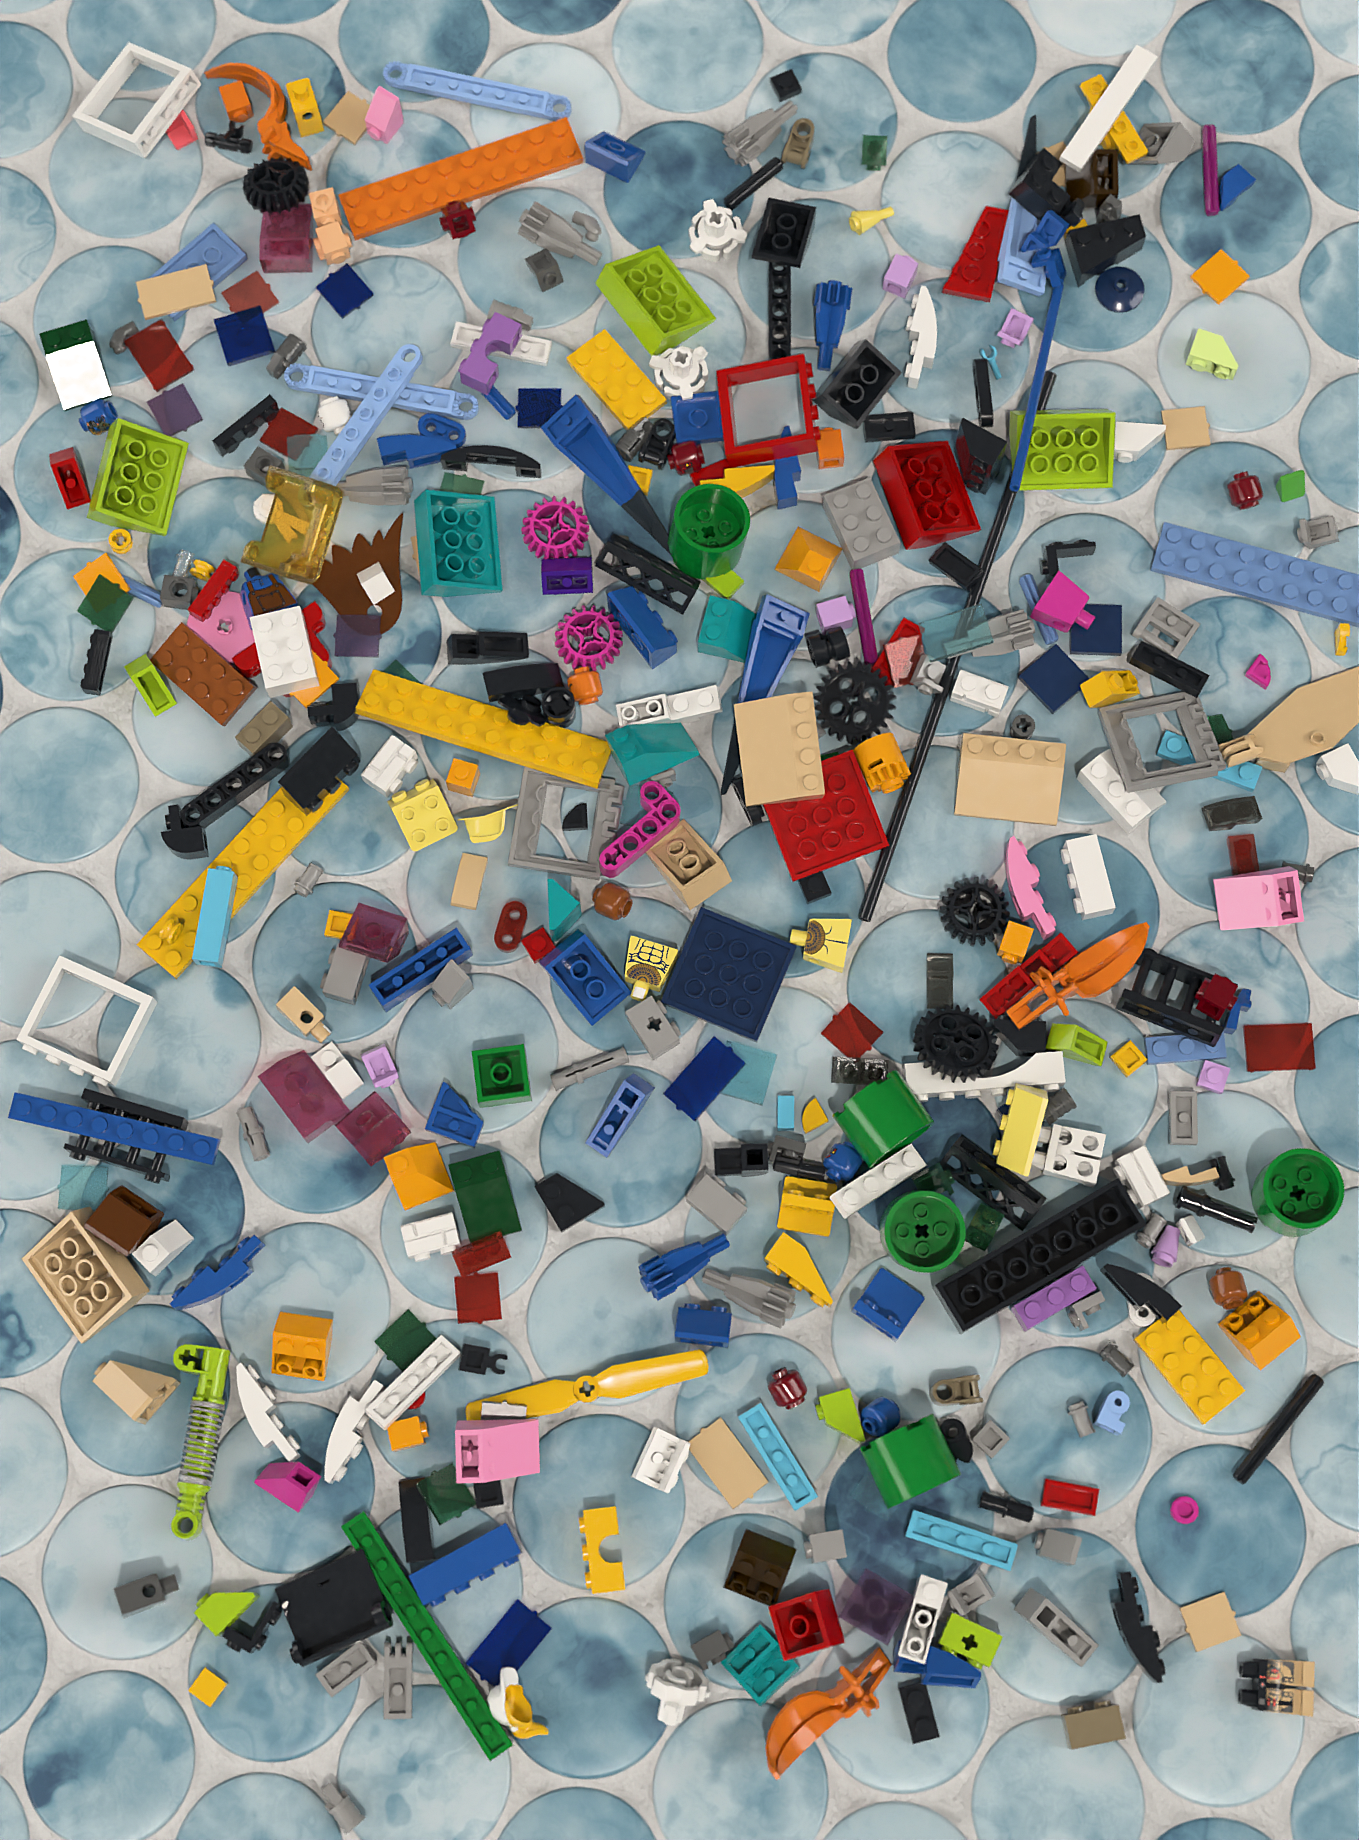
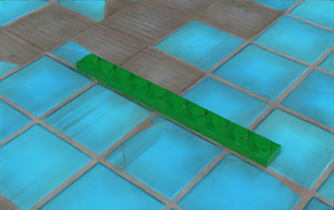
[341,1511,514,1761]

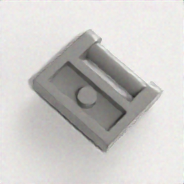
[1132,597,1200,659]

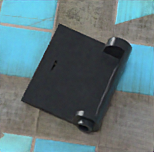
[274,1548,393,1667]

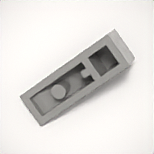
[1014,1588,1099,1667]

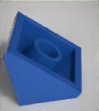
[584,131,646,183]

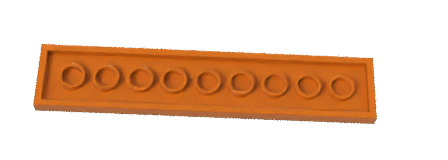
[338,117,584,241]

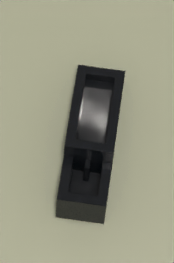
[446,631,529,665]
[482,663,564,703]
[1100,1263,1182,1324]
[398,1477,435,1563]

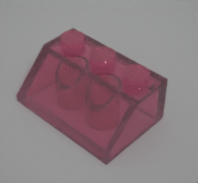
[258,1050,350,1143]

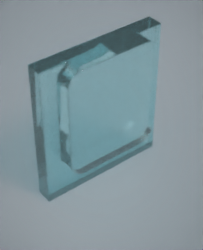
[287,434,328,482]

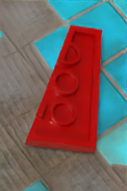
[942,206,1009,303]

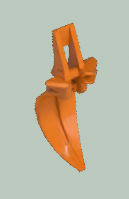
[204,63,312,171]
[1006,922,1150,1029]
[765,1647,892,1780]

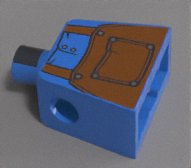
[240,567,298,631]

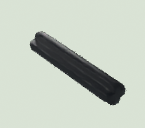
[724,157,783,210]

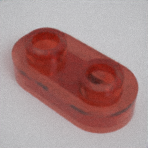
[494,901,528,953]

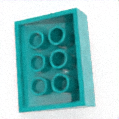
[414,490,503,597]

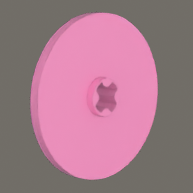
[187,591,255,664]

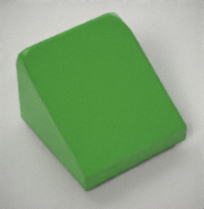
[1275,470,1305,502]

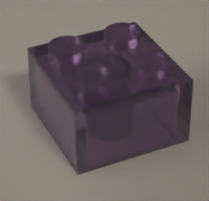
[838,1568,914,1646]

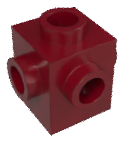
[439,200,476,239]

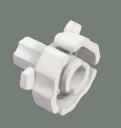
[689,199,747,262]
[649,346,708,400]
[645,1659,710,1726]

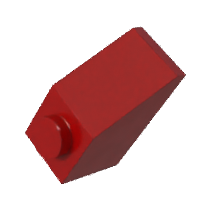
[49,447,91,510]

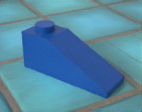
[586,1073,655,1158]

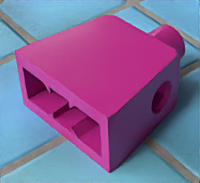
[1030,571,1095,633]

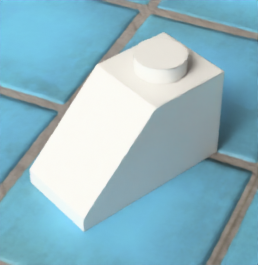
[1114,421,1166,463]
[1316,743,1359,795]
[132,1220,194,1276]

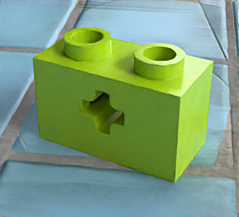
[937,1612,1003,1670]

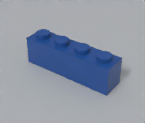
[369,928,473,1012]
[409,1523,522,1608]

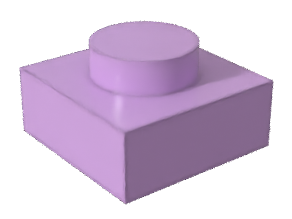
[1196,1060,1230,1094]

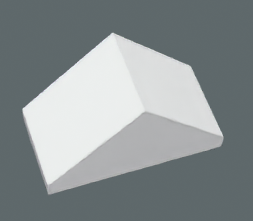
[357,562,395,613]

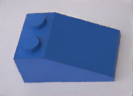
[539,929,631,1026]

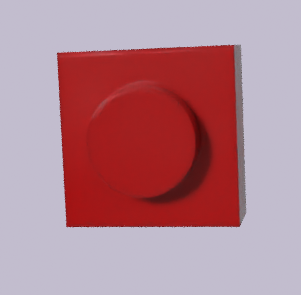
[521,927,556,964]

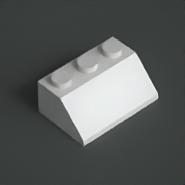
[1077,748,1167,835]

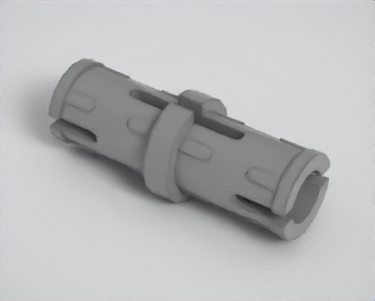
[236,1107,270,1161]

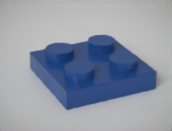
[671,391,724,444]

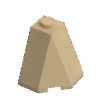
[92,1360,181,1425]

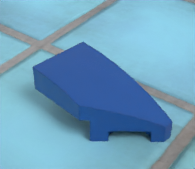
[1218,164,1256,211]
[1020,210,1070,252]
[1223,989,1252,1035]

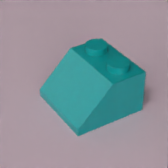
[698,595,757,663]

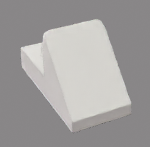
[311,1041,364,1099]

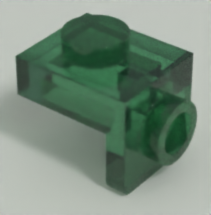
[861,135,888,171]
[911,1162,956,1195]
[965,1203,1005,1251]

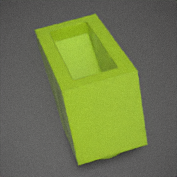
[124,654,177,717]
[1046,1023,1108,1067]
[815,1388,866,1444]
[194,1592,260,1637]

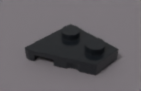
[534,1173,605,1233]

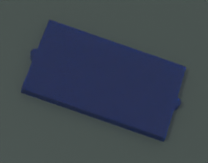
[663,1036,746,1122]
[466,1599,552,1687]

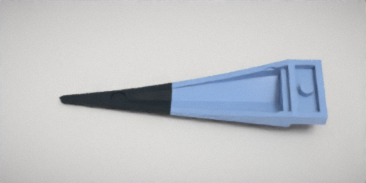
[997,115,1046,297]

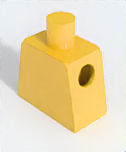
[285,78,324,138]

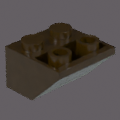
[1065,149,1119,208]
[723,1529,797,1606]

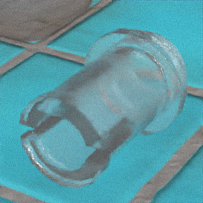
[172,550,195,578]

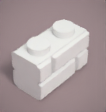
[950,670,1009,717]
[361,735,418,798]
[1113,1146,1170,1209]
[400,1212,461,1262]

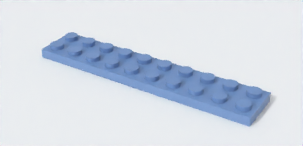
[1151,522,1359,628]

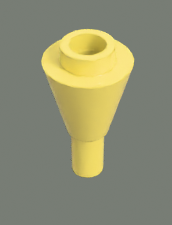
[849,206,894,235]

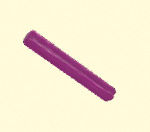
[1202,124,1219,216]
[850,569,878,665]

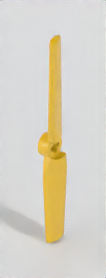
[465,1349,709,1420]

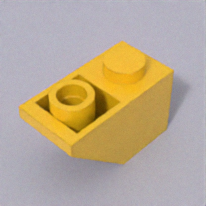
[1080,670,1140,708]

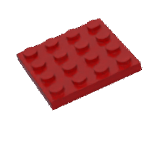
[763,750,889,882]

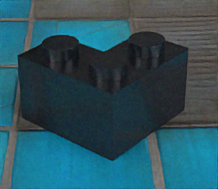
[1008,148,1070,221]

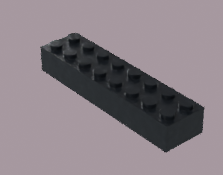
[933,1178,1146,1335]

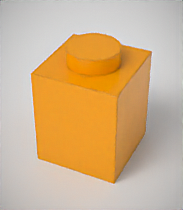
[446,758,480,797]
[997,921,1034,964]
[387,1416,429,1452]

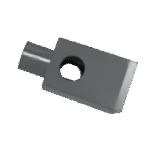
[114,1574,180,1618]

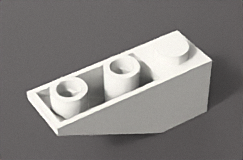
[898,1575,948,1664]

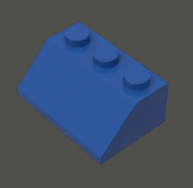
[607,586,678,670]

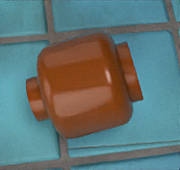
[592,883,633,921]
[1209,1267,1248,1309]

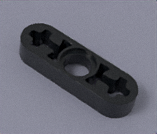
[973,358,994,428]

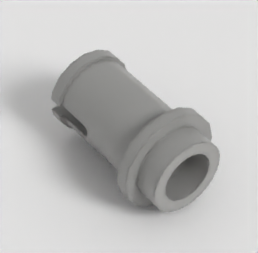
[294,863,324,898]
[1136,1213,1167,1249]
[1068,1401,1096,1438]

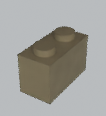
[235,701,293,757]
[1061,1700,1126,1750]

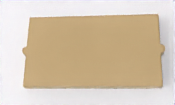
[136,264,216,320]
[689,1417,768,1509]

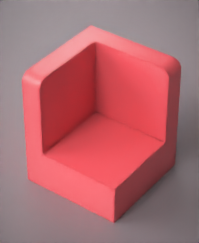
[166,109,198,150]

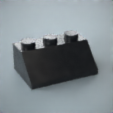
[812,339,902,429]
[954,418,1007,495]
[278,727,360,816]

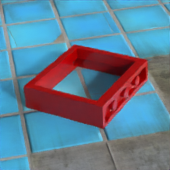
[716,354,821,468]

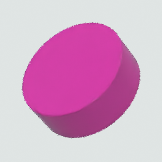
[1170,1496,1199,1524]

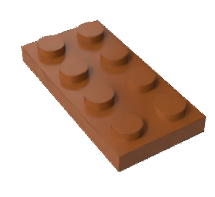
[150,622,257,727]

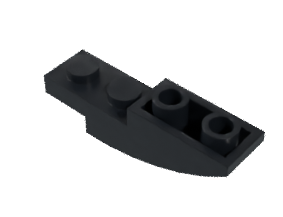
[1111,1572,1166,1683]

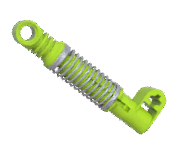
[171,1344,230,1540]

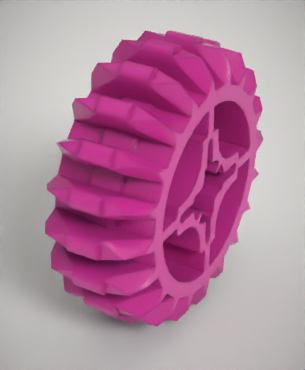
[521,496,590,559]
[555,605,623,671]

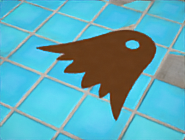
[288,513,403,636]

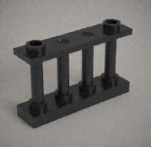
[1115,948,1238,1047]
[64,1088,189,1184]

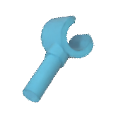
[980,345,1002,380]

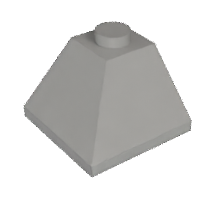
[1122,122,1195,164]

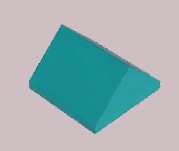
[547,879,582,942]

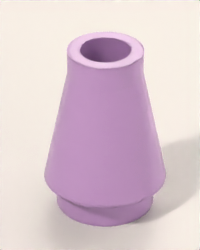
[1151,1226,1181,1267]

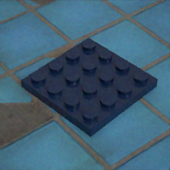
[661,907,797,1043]

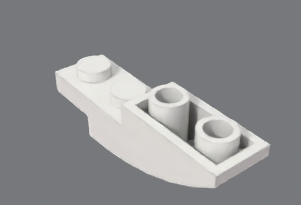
[904,286,937,389]
[616,685,723,728]
[236,1363,301,1462]
[325,1380,386,1484]

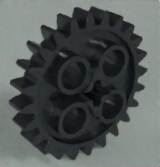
[814,661,897,744]
[912,1004,999,1083]

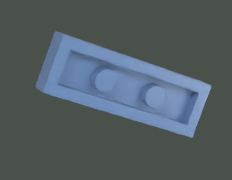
[1144,1031,1227,1065]

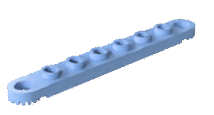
[383,61,571,121]
[298,344,423,511]
[284,363,479,420]

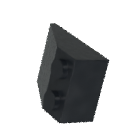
[752,197,816,268]

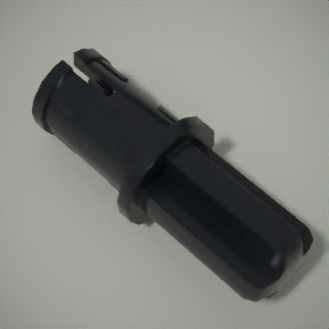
[773,1156,826,1182]
[978,1491,1034,1523]

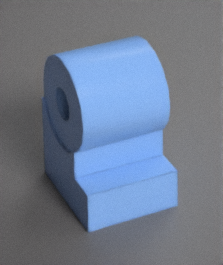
[1093,1390,1130,1436]

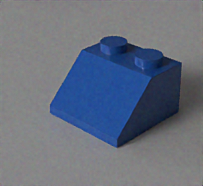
[675,1303,732,1348]

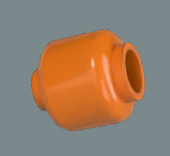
[567,667,603,705]

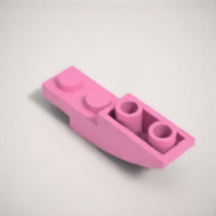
[1006,836,1056,940]

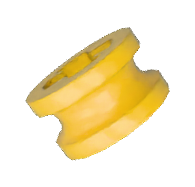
[108,529,133,554]
[189,560,215,582]
[159,918,183,945]

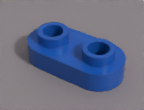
[418,413,466,449]

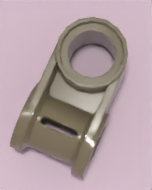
[781,118,815,169]
[929,1375,983,1406]

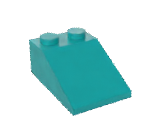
[605,723,700,786]

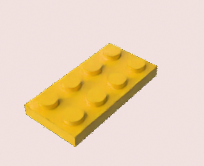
[566,329,667,431]
[1133,1310,1245,1425]

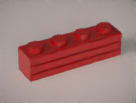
[188,559,239,622]

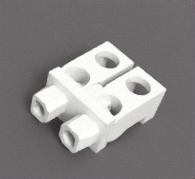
[1031,1124,1106,1188]

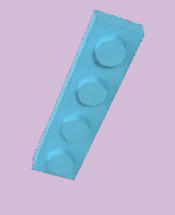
[1156,730,1262,792]
[738,1403,818,1511]
[905,1510,1018,1571]

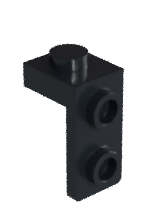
[1040,540,1096,583]
[222,1601,282,1653]

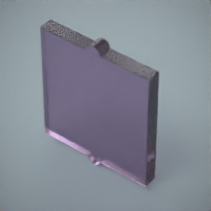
[147,383,203,437]
[333,615,382,657]

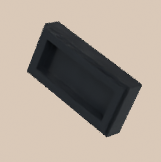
[929,542,984,591]

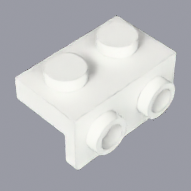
[631,1427,690,1493]

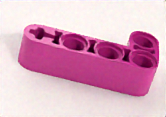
[599,781,681,878]

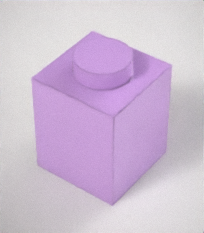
[883,254,918,299]
[816,596,856,635]

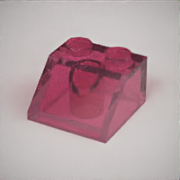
[339,903,409,963]
[335,1091,411,1167]

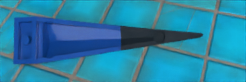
[541,394,671,555]
[721,594,810,795]

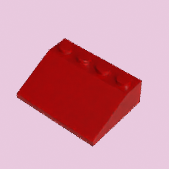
[873,441,981,550]

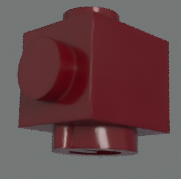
[1195,973,1238,1022]

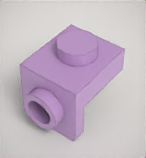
[997,308,1034,348]
[360,1044,399,1088]

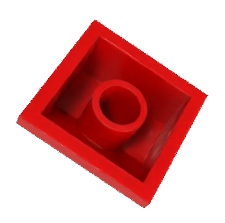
[768,1589,845,1661]

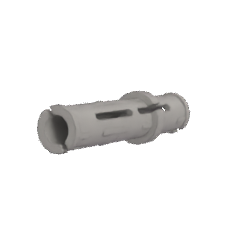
[550,1047,629,1091]

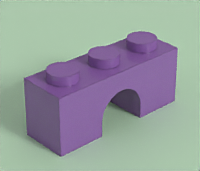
[458,312,522,395]
[1011,1266,1097,1332]

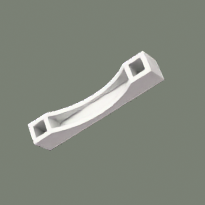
[903,1051,1066,1103]

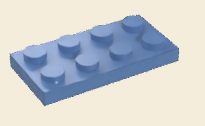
[148,222,247,322]

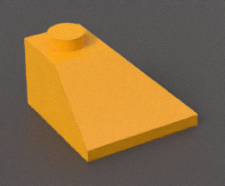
[775,527,842,592]
[383,1142,454,1211]

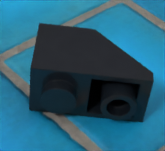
[991,1015,1046,1057]

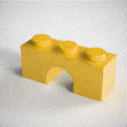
[579,1506,626,1594]

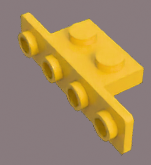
[1080,74,1148,164]

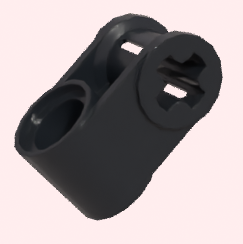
[638,419,675,471]

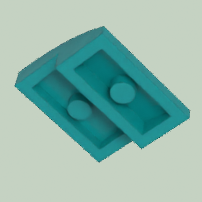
[720,1624,800,1707]

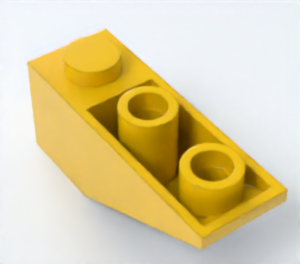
[764,1232,833,1308]

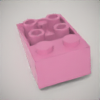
[1213,866,1304,930]
[455,1419,540,1483]

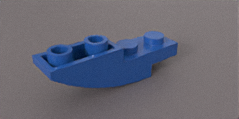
[170,1235,265,1310]

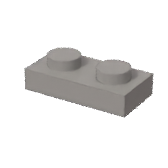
[1169,1091,1198,1145]
[316,1641,377,1697]

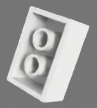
[250,606,320,698]

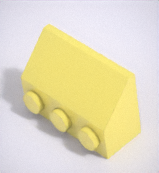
[992,1083,1048,1176]

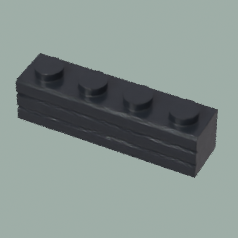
[80,629,113,696]

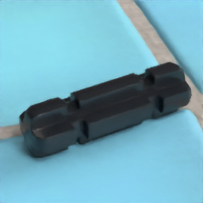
[204,132,252,154]

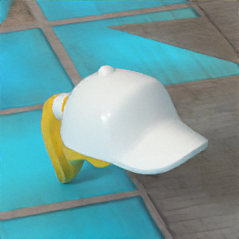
[488,1667,549,1739]

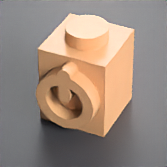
[309,187,343,228]
[313,221,352,265]

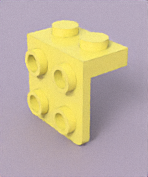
[387,779,458,851]

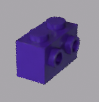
[541,557,593,595]

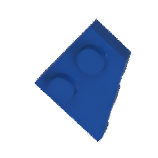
[425,1082,484,1148]

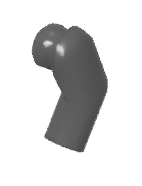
[109,321,139,354]

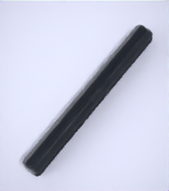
[1233,1374,1324,1485]

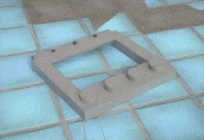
[1098,692,1226,793]
[508,766,625,880]

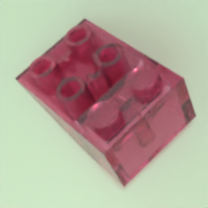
[259,203,313,273]

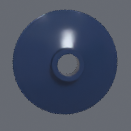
[1095,266,1144,313]

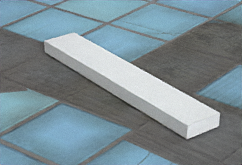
[1060,45,1158,172]

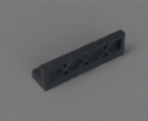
[595,533,701,615]
[937,1135,1047,1231]

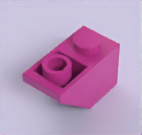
[254,1462,321,1513]

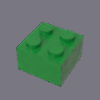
[472,1044,532,1108]

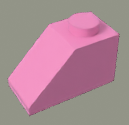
[365,86,404,144]

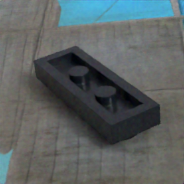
[212,394,279,457]
[1129,641,1210,698]

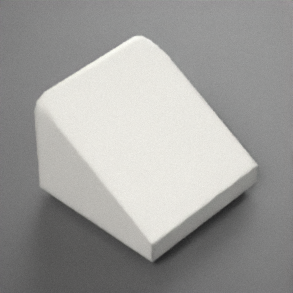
[1176,1215,1205,1247]

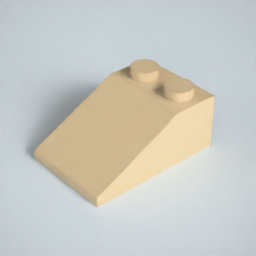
[645,819,732,910]

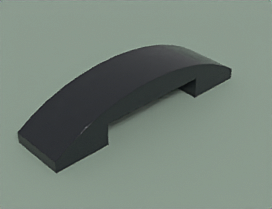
[440,445,542,478]

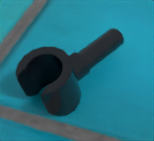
[220,121,243,143]

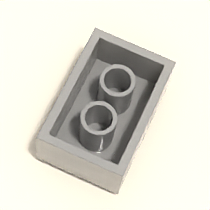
[823,477,901,570]

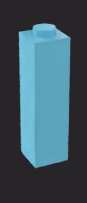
[192,866,238,968]

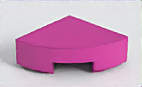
[1244,654,1271,690]

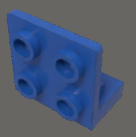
[851,1268,925,1342]

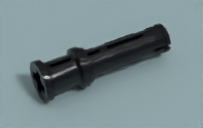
[1175,1185,1258,1233]

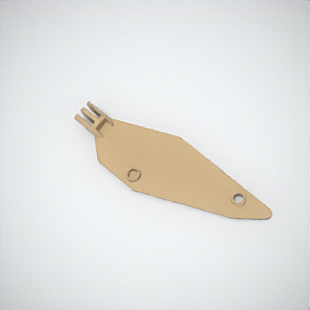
[1218,667,1359,768]

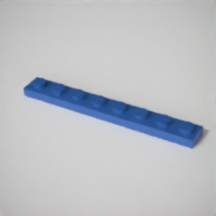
[8,1092,220,1165]

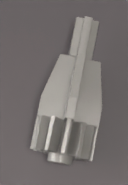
[722,100,798,167]
[518,202,602,266]
[327,467,413,505]
[944,609,1035,659]
[702,1268,796,1329]

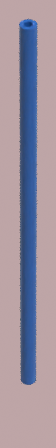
[1009,284,1064,492]

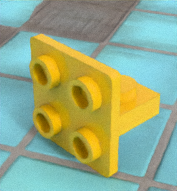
[777,1176,837,1237]

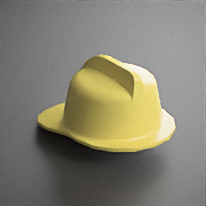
[457,804,518,843]

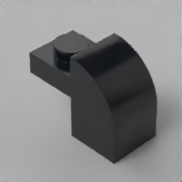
[307,682,360,731]
[161,804,209,860]
[714,1143,769,1177]

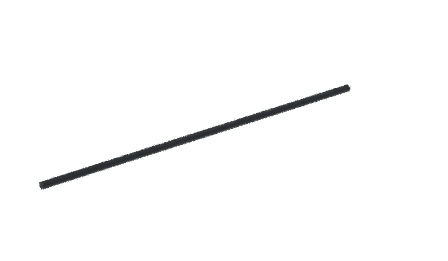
[858,371,1057,922]

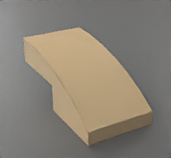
[451,853,488,910]
[1161,1166,1219,1186]

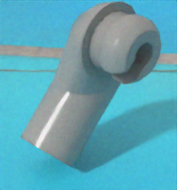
[572,211,601,242]

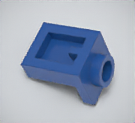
[1031,248,1067,288]

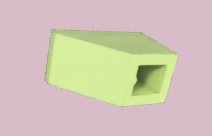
[1185,328,1239,380]

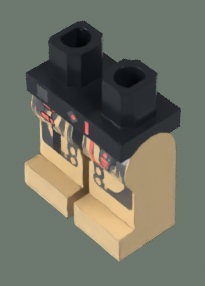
[1238,1659,1315,1717]

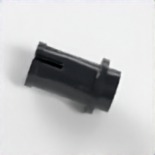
[1209,1156,1236,1191]

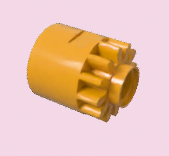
[853,732,911,794]

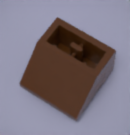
[84,1185,164,1256]

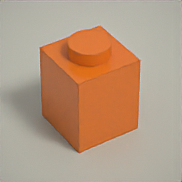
[219,80,254,123]
[816,428,844,469]

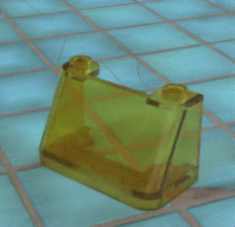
[240,465,343,584]

